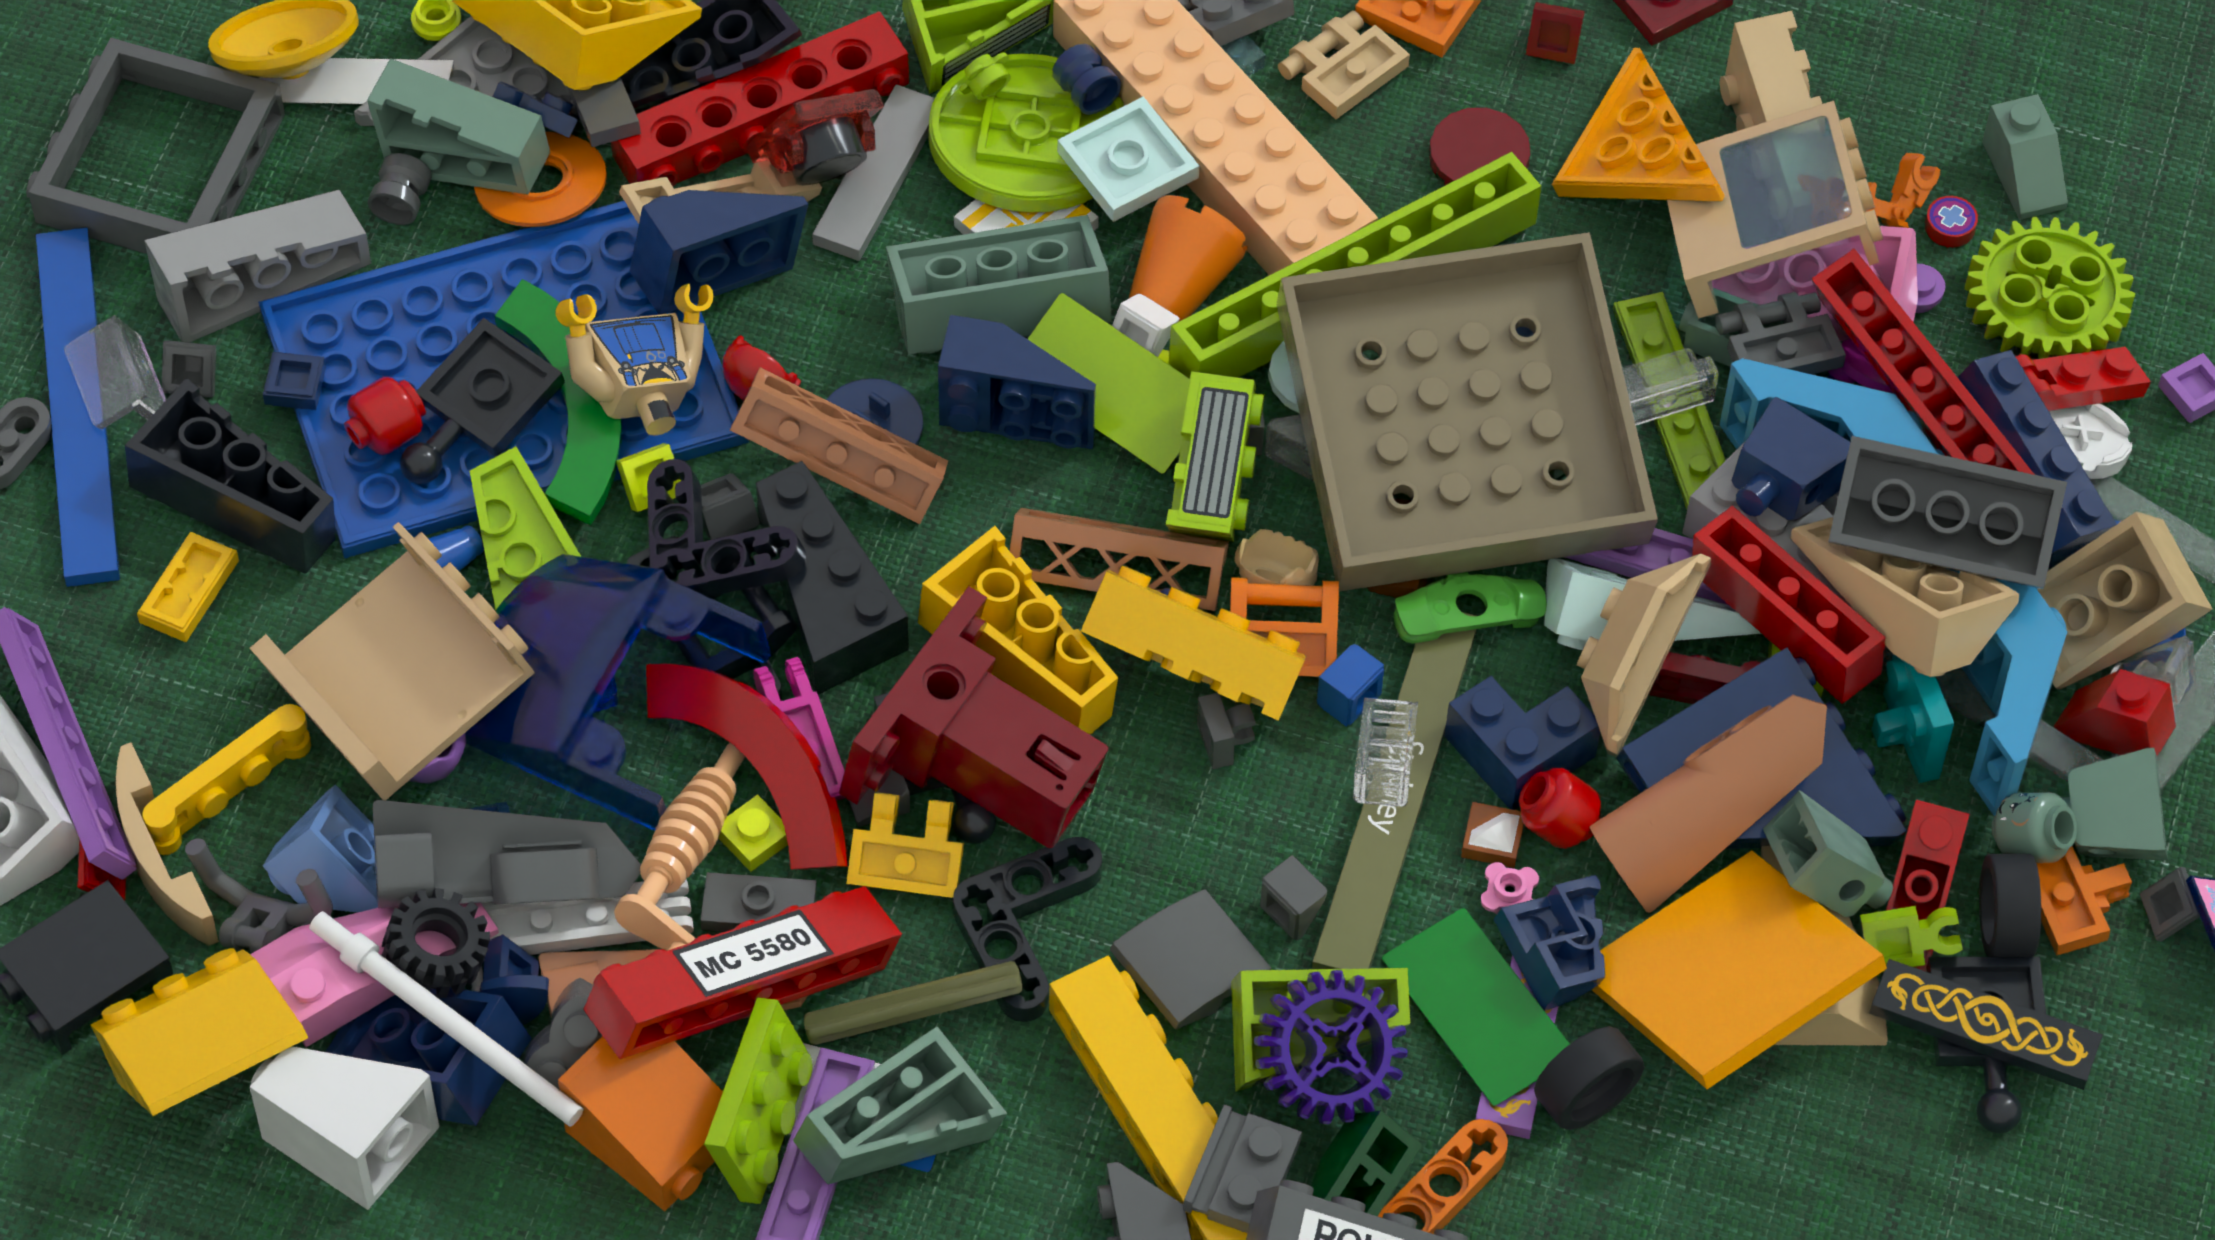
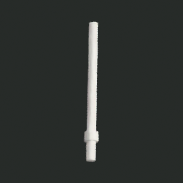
[309,911,584,1127]

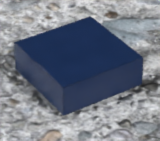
[263,352,326,410]

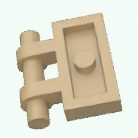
[1278,10,1410,119]

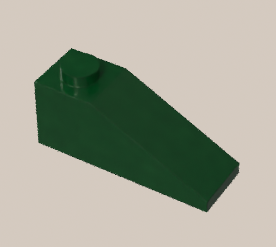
[1311,1110,1422,1216]

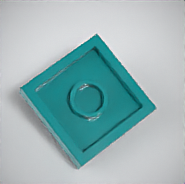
[1871,654,1954,783]

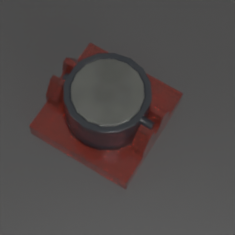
[746,89,884,186]

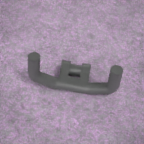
[185,838,333,953]

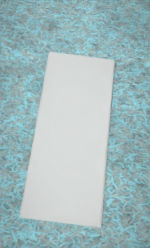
[259,58,453,104]

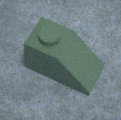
[1982,94,2068,220]

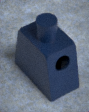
[1731,397,1850,521]

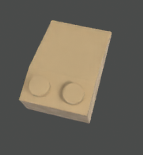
[2037,512,2212,689]

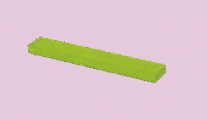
[1613,292,1726,509]

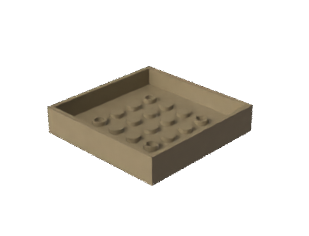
[1276,232,1658,592]

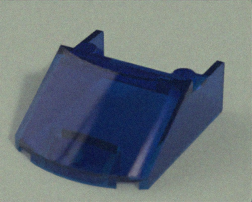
[465,554,771,831]

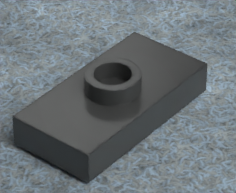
[700,872,817,932]

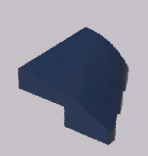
[1493,875,1605,1011]

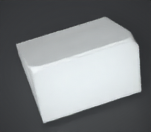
[1112,294,1180,357]

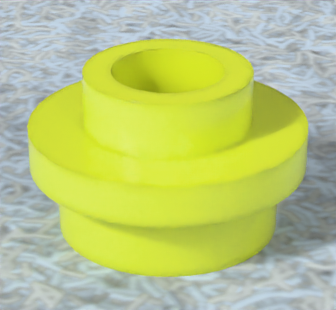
[411,0,462,41]

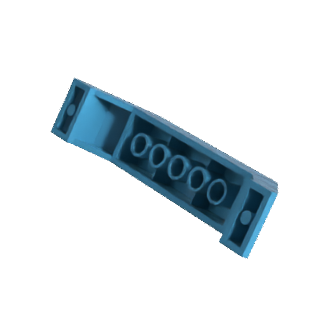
[1720,358,2067,816]

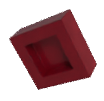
[1525,2,1585,64]

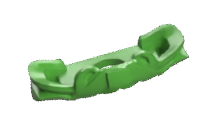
[1393,572,1547,644]

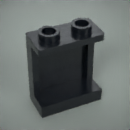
[0,880,174,1055]

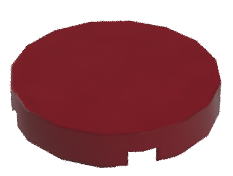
[1429,108,1530,186]

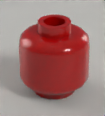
[344,376,426,455]
[1519,768,1601,849]

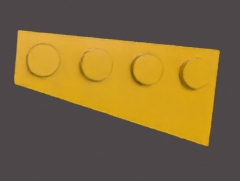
[1081,565,1306,721]

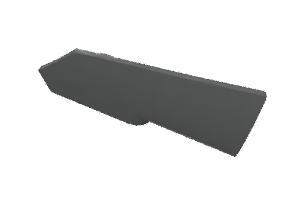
[373,800,641,909]

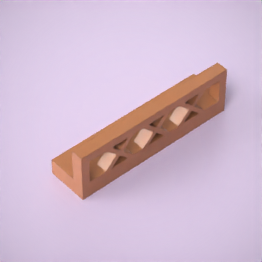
[730,367,948,524]
[1010,508,1229,611]

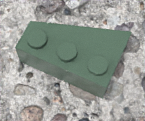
[367,58,550,194]
[793,1026,1007,1184]

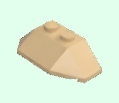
[1577,554,1711,758]

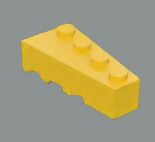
[918,526,1118,735]

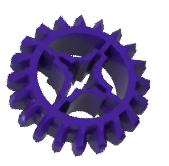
[1254,970,1408,1124]

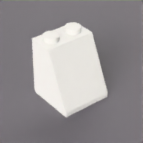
[250,1047,439,1210]

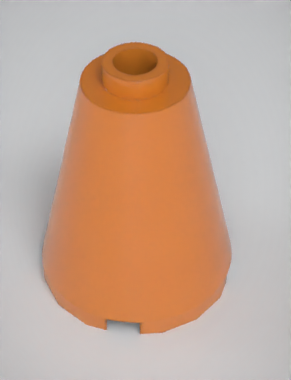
[1128,195,1248,321]

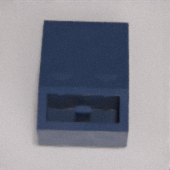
[938,315,1096,449]

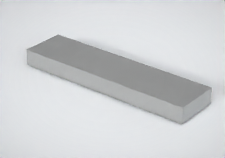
[812,84,935,261]

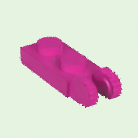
[753,657,845,801]

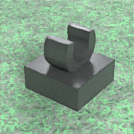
[1197,693,1256,769]

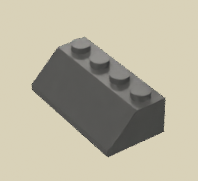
[1828,436,2067,589]

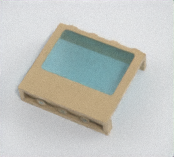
[1667,101,1883,319]

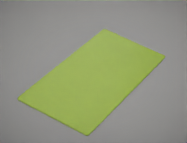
[1028,293,1190,473]

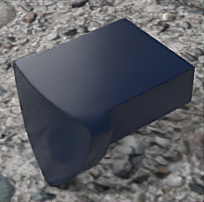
[480,934,549,1025]

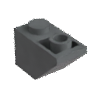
[1097,1162,1191,1240]

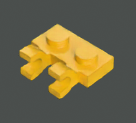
[846,792,964,898]

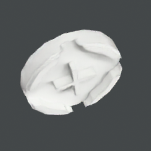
[2049,403,2132,479]

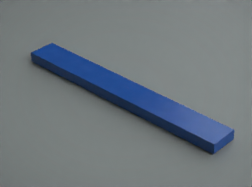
[36,228,120,587]

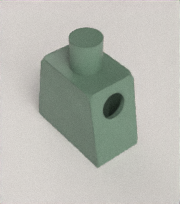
[2063,748,2168,861]
[1763,790,1893,917]

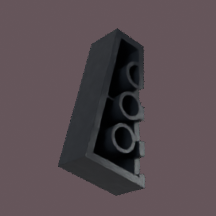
[756,461,909,695]

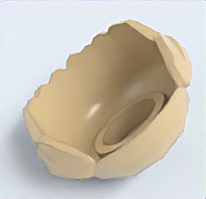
[1235,529,1319,585]

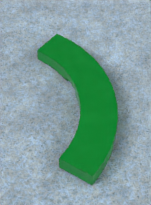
[495,279,622,526]

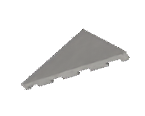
[354,16,580,126]

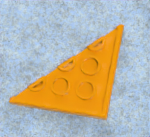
[1552,48,1725,201]

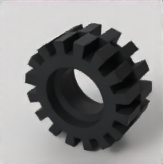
[382,888,490,998]

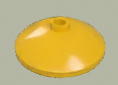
[208,0,359,80]

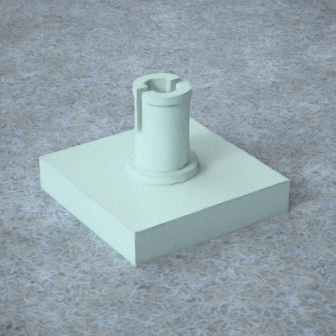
[1057,96,1200,222]

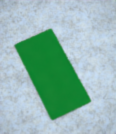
[1382,908,1570,1106]

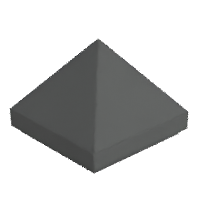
[161,340,216,398]
[2139,866,2202,942]

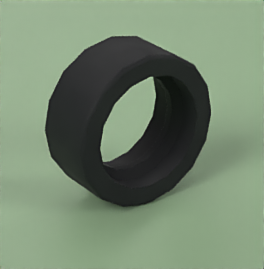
[1979,854,2041,957]
[1534,1026,1645,1130]

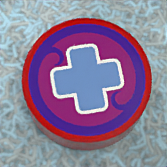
[1925,196,1978,247]

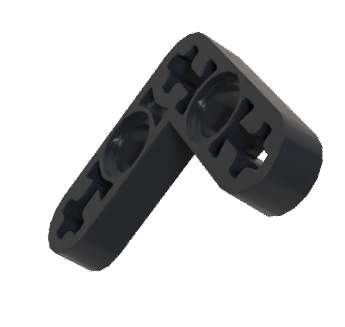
[647,459,806,603]
[953,837,1102,1022]

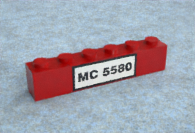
[583,886,902,1059]

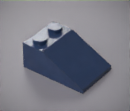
[629,190,808,315]
[325,987,532,1126]

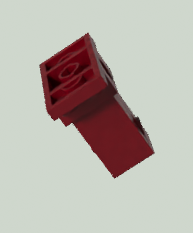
[838,586,1108,849]

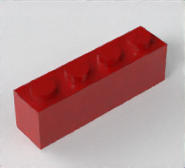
[1692,505,1886,704]

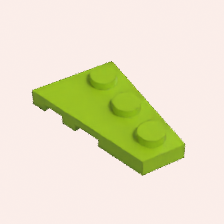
[470,446,594,630]

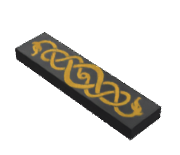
[1869,959,2103,1090]

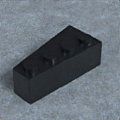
[125,378,336,574]

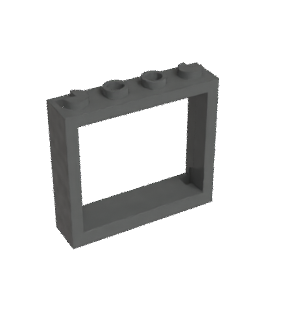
[26,38,285,254]

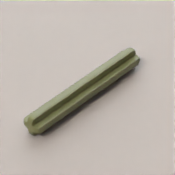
[804,961,1022,1045]

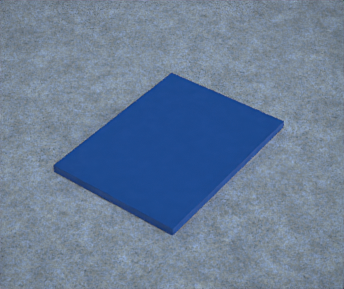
[258,201,749,558]

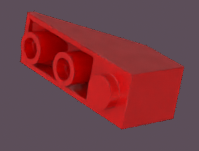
[1886,800,1970,972]

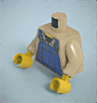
[555,284,714,435]

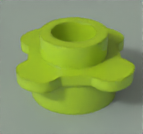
[959,52,1011,100]

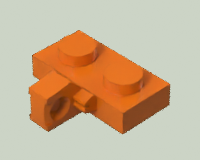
[2036,846,2132,956]

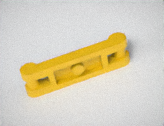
[142,704,311,855]

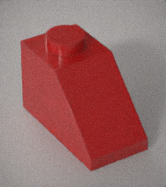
[2053,669,2176,756]

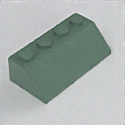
[886,215,1112,354]

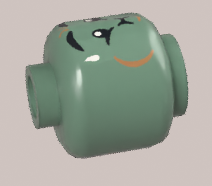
[1991,792,2077,863]

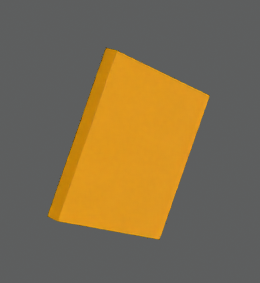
[1592,850,1887,1089]

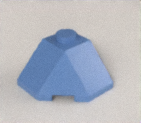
[263,785,378,912]

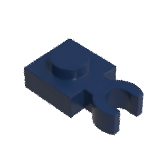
[492,81,580,138]

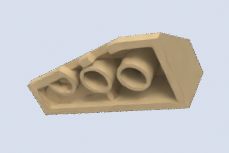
[1791,517,2019,677]

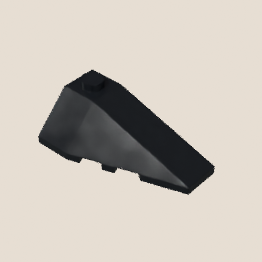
[620,0,802,108]

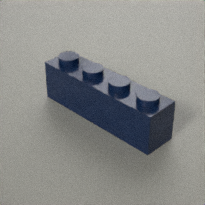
[1957,350,2117,568]

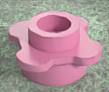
[1481,862,1539,915]

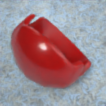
[722,335,801,402]

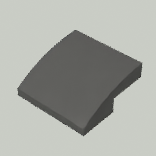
[1110,889,1271,1030]

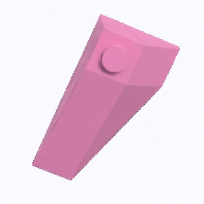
[1712,226,1918,341]
[250,903,499,1047]

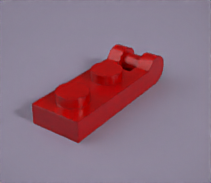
[2015,347,2151,411]

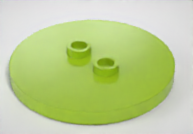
[928,54,1125,212]

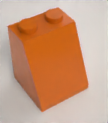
[558,1036,723,1211]

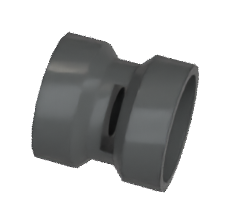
[367,153,432,225]

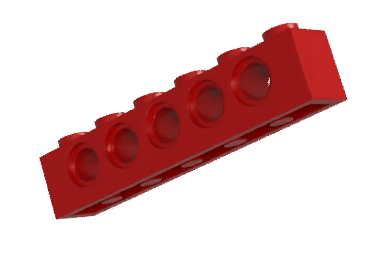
[611,11,909,186]
[1811,248,2035,475]

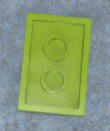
[704,998,812,1204]

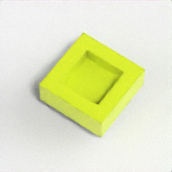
[616,443,681,512]
[718,794,788,872]

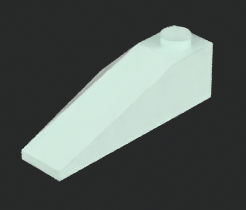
[1544,558,1761,650]

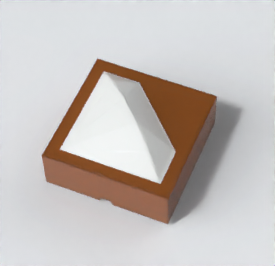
[1461,802,1524,868]

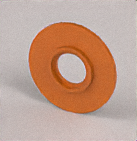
[474,132,607,227]

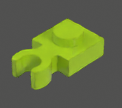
[1860,906,1963,972]

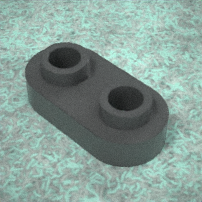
[0,397,52,489]

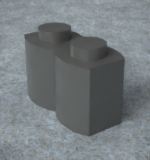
[520,978,602,1090]

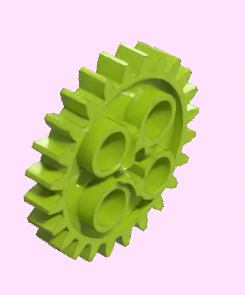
[1964,217,2135,359]

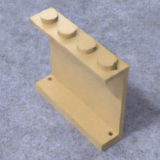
[250,522,535,800]

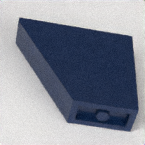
[1616,648,1907,849]

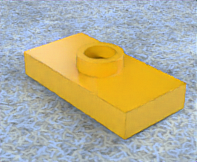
[137,532,239,642]

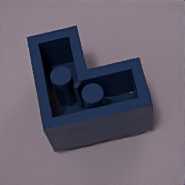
[1444,676,1600,810]

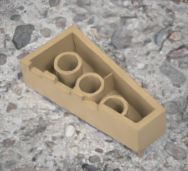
[1720,11,1850,236]

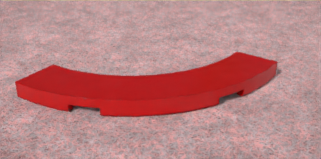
[646,664,847,870]

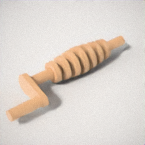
[614,743,745,951]

